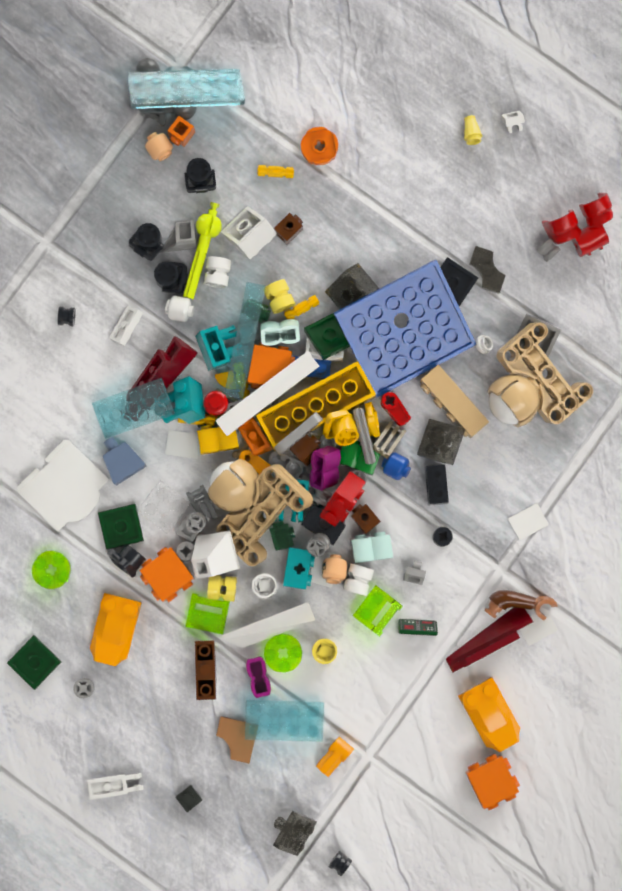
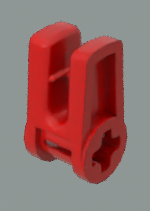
[380,392,411,427]

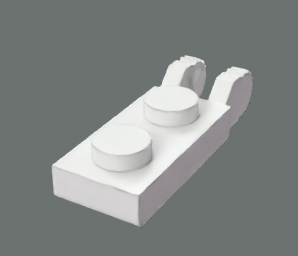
[87,773,144,800]

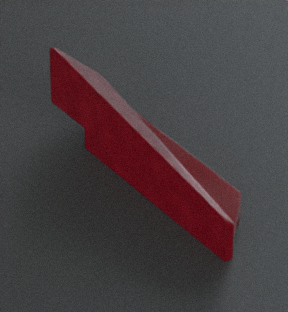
[125,336,198,421]
[446,607,533,673]

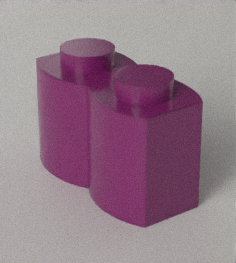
[310,445,341,491]
[246,656,271,698]

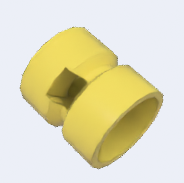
[263,279,296,314]
[207,575,237,602]
[312,638,337,664]

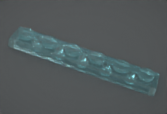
[224,282,266,399]

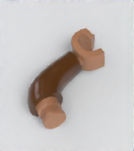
[484,590,558,620]

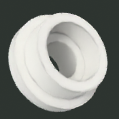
[476,335,493,354]

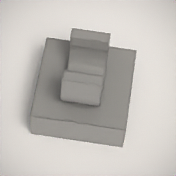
[403,561,426,585]

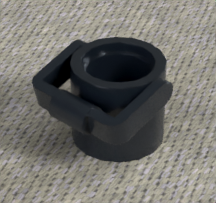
[184,158,216,194]
[129,223,164,261]
[154,261,188,294]
[107,544,146,578]

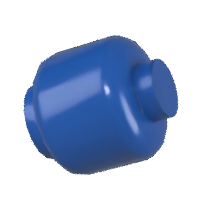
[381,452,411,480]

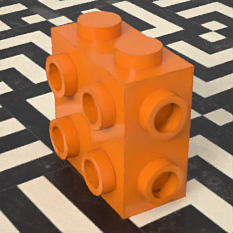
[247,343,295,389]
[139,547,195,603]
[465,754,520,810]

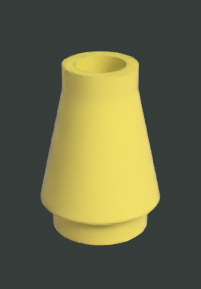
[464,115,483,145]

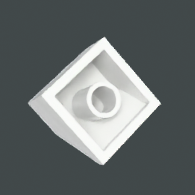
[221,206,277,259]

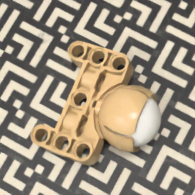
[487,322,593,427]
[207,459,313,566]

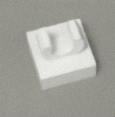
[501,110,525,133]

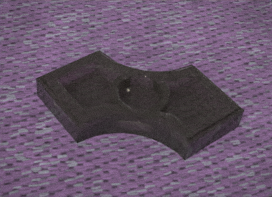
[469,246,506,294]

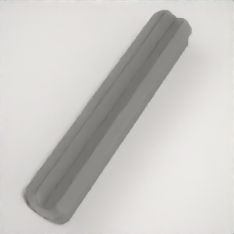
[353,408,376,464]

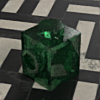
[269,521,296,551]

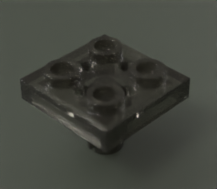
[417,419,465,466]
[273,810,317,856]

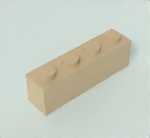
[420,364,489,439]

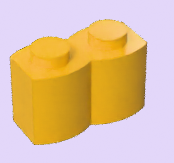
[197,425,239,455]

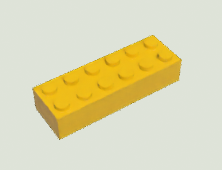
[256,361,376,451]

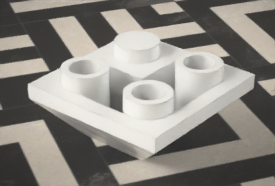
[191,531,240,579]

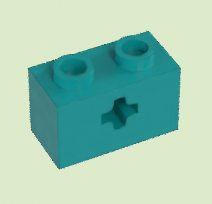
[283,547,315,590]

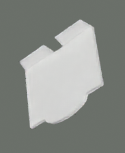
[17,440,110,532]

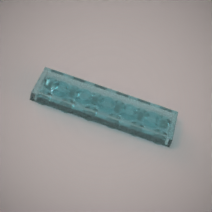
[127,69,245,109]

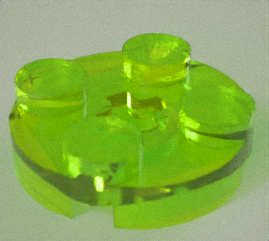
[32,551,71,589]
[264,634,302,673]

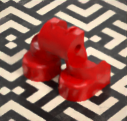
[542,193,613,257]

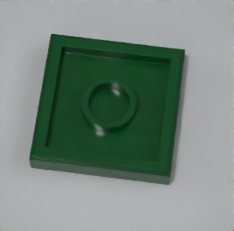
[304,313,350,360]
[98,504,144,550]
[7,635,62,690]

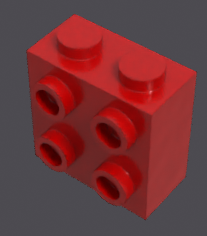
[320,471,366,527]

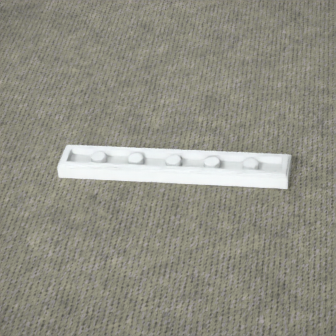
[216,351,320,436]

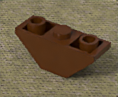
[195,640,217,700]

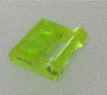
[352,585,403,637]
[185,593,230,635]

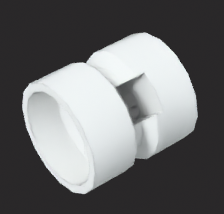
[203,256,231,288]
[343,564,374,597]
[252,573,277,599]

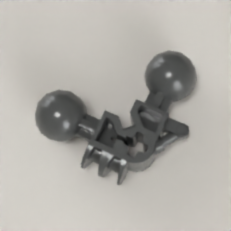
[129,58,196,126]

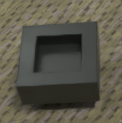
[175,785,203,812]

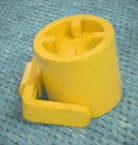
[353,402,380,437]
[323,410,359,446]

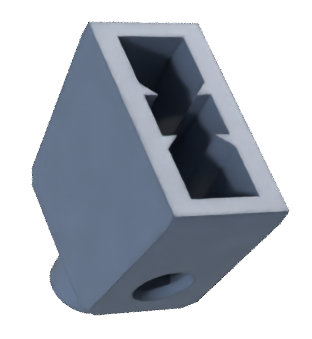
[102,437,147,486]

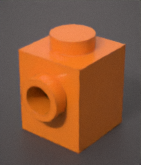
[167,116,195,147]

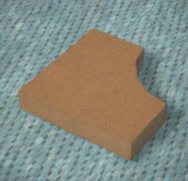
[216,716,259,764]

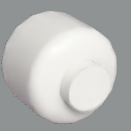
[165,296,194,322]

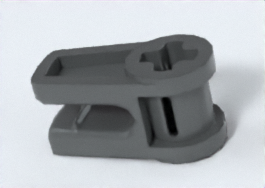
[186,485,218,523]

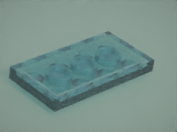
[92,378,175,439]
[245,700,324,742]

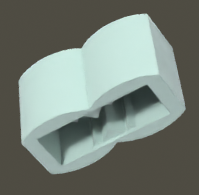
[260,319,300,346]
[351,532,393,563]

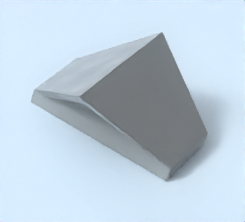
[160,220,197,253]

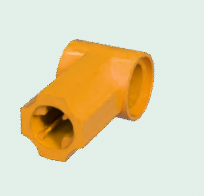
[316,736,354,777]

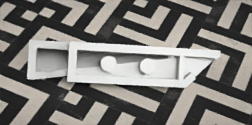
[221,602,315,648]

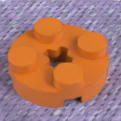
[301,127,338,165]

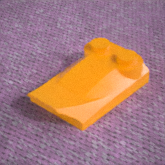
[90,593,142,666]
[458,677,520,752]

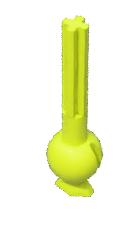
[183,202,222,300]

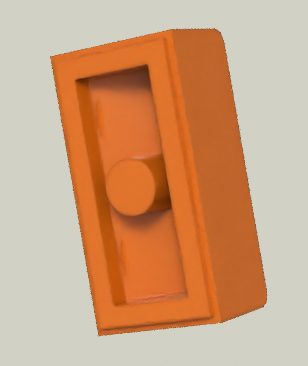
[238,417,273,456]

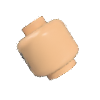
[145,132,173,162]
[322,554,348,584]

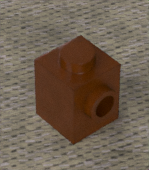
[273,213,303,245]
[290,434,321,467]
[351,504,381,534]

